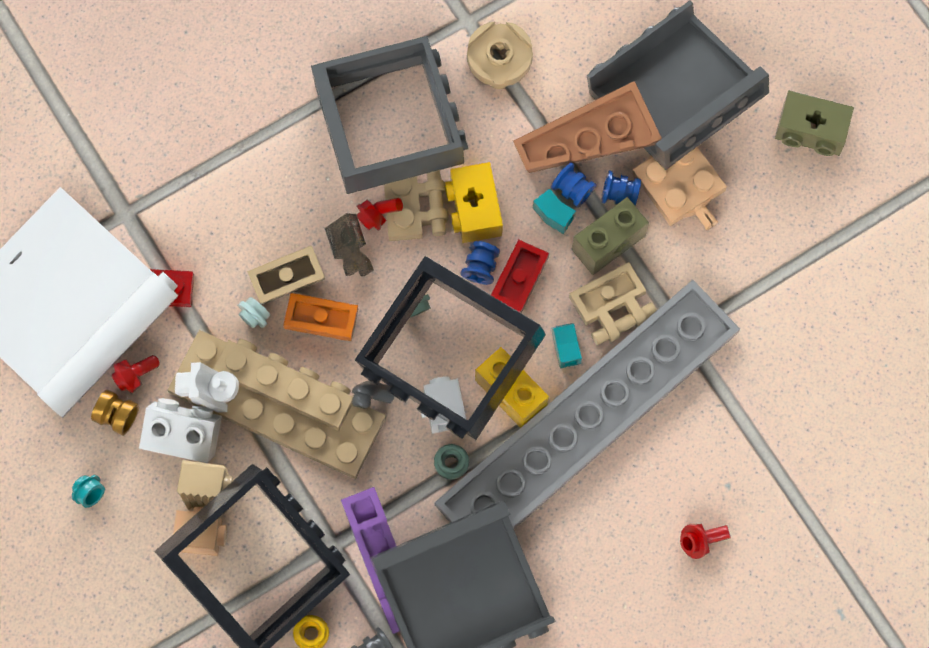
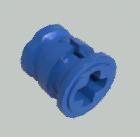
[551,162,596,208]
[601,170,641,206]
[460,241,500,285]

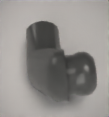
[351,381,395,408]

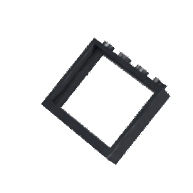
[355,256,546,440]
[154,464,350,648]

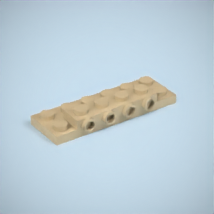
[168,330,386,480]

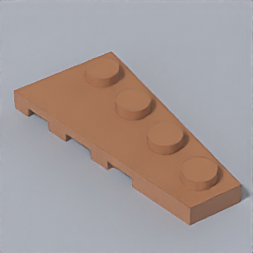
[513,81,662,173]

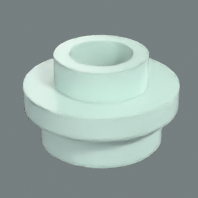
[238,297,270,328]

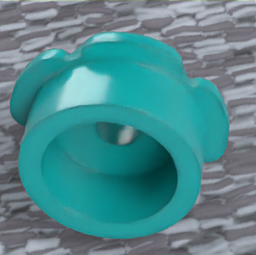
[72,475,105,508]

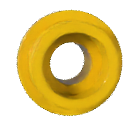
[293,615,329,648]

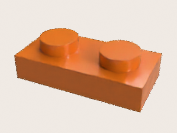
[283,293,359,342]

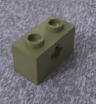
[775,90,854,156]
[572,197,649,275]

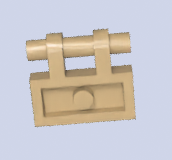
[384,170,448,241]
[569,262,657,346]

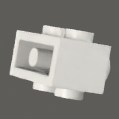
[139,398,222,463]

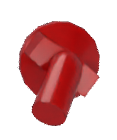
[355,198,403,231]
[111,355,160,394]
[680,524,731,559]

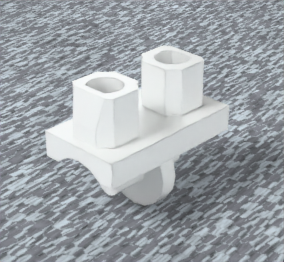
[175,362,239,413]

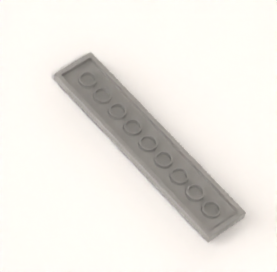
[435,280,740,529]

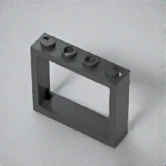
[311,36,468,194]

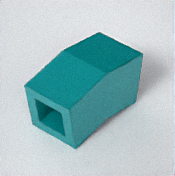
[533,189,576,235]
[551,323,582,369]

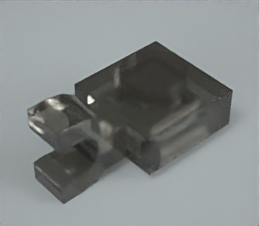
[325,213,374,276]

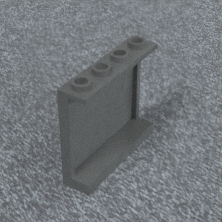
[587,0,769,170]
[369,501,556,648]

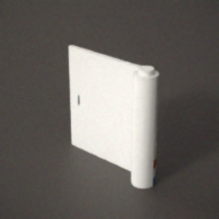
[0,187,178,417]

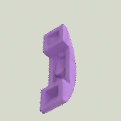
[341,487,400,634]

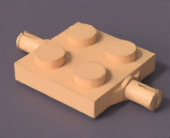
[632,147,727,230]

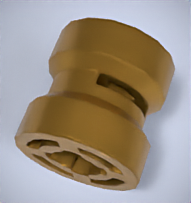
[91,389,139,436]

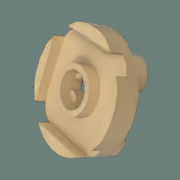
[467,22,533,90]

